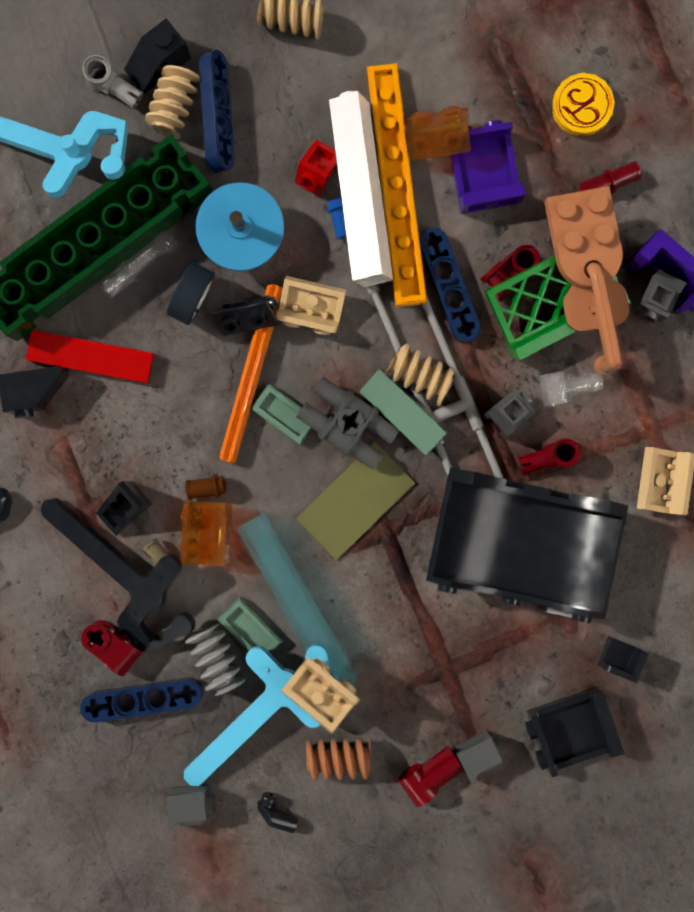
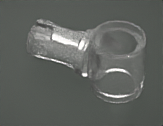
[539,371,604,407]

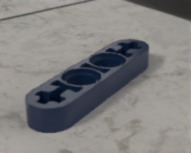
[199,50,235,173]
[420,227,480,344]
[80,677,204,722]

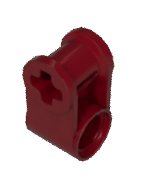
[480,244,540,303]
[81,620,144,677]

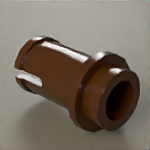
[185,474,227,500]

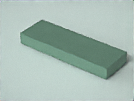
[359,369,449,456]

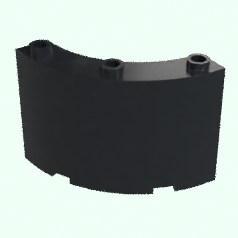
[426,467,629,623]

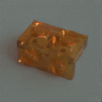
[404,106,471,161]
[180,501,232,566]

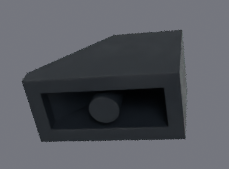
[124,18,191,95]
[0,366,70,419]

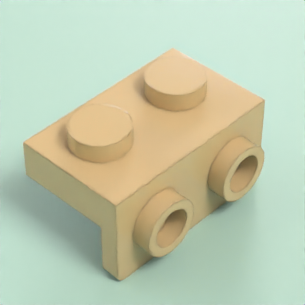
[276,276,347,335]
[637,447,694,516]
[281,657,360,733]

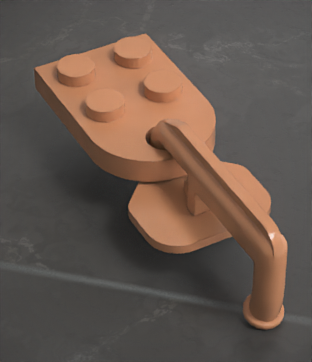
[544,186,629,374]

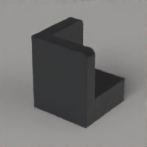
[598,636,648,683]

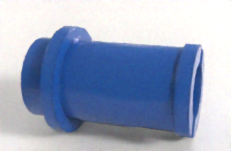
[326,198,347,240]

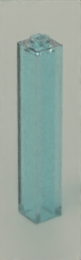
[236,512,358,687]

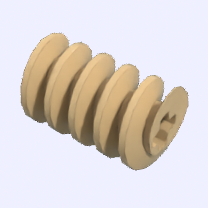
[257,0,324,40]
[145,65,200,139]
[384,343,454,406]

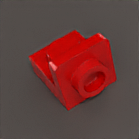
[295,139,338,196]

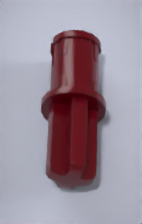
[578,161,642,194]

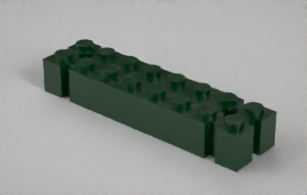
[0,134,213,341]

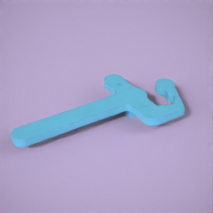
[0,111,129,198]
[184,643,339,786]

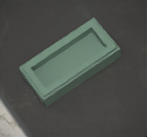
[250,384,312,445]
[217,597,283,653]

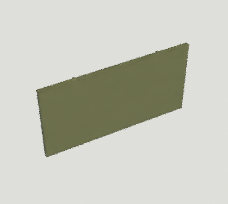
[295,441,415,560]

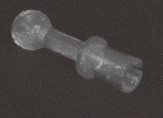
[100,231,177,299]

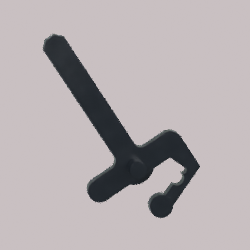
[41,498,196,653]

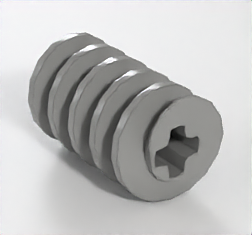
[185,624,245,696]

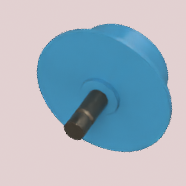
[196,182,284,271]

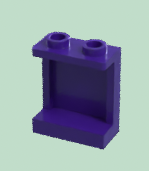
[448,120,526,214]
[623,229,694,314]

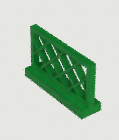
[484,255,631,360]

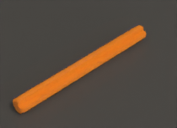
[219,284,283,463]

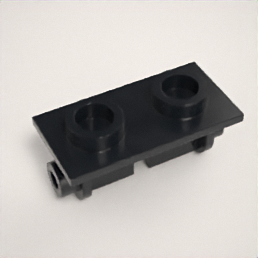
[210,295,280,336]

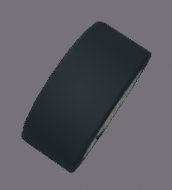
[166,262,215,325]

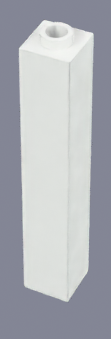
[329,91,393,287]

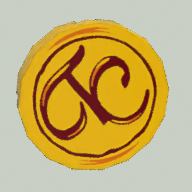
[552,73,615,136]

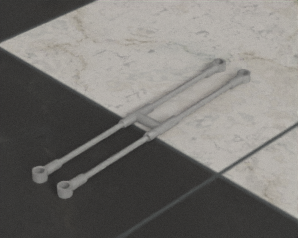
[366,284,504,479]

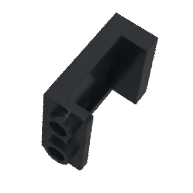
[525,687,625,778]

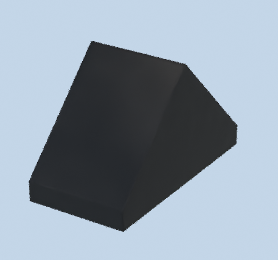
[96,481,152,536]

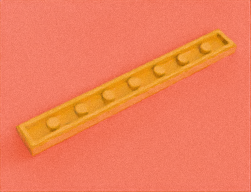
[367,63,427,307]

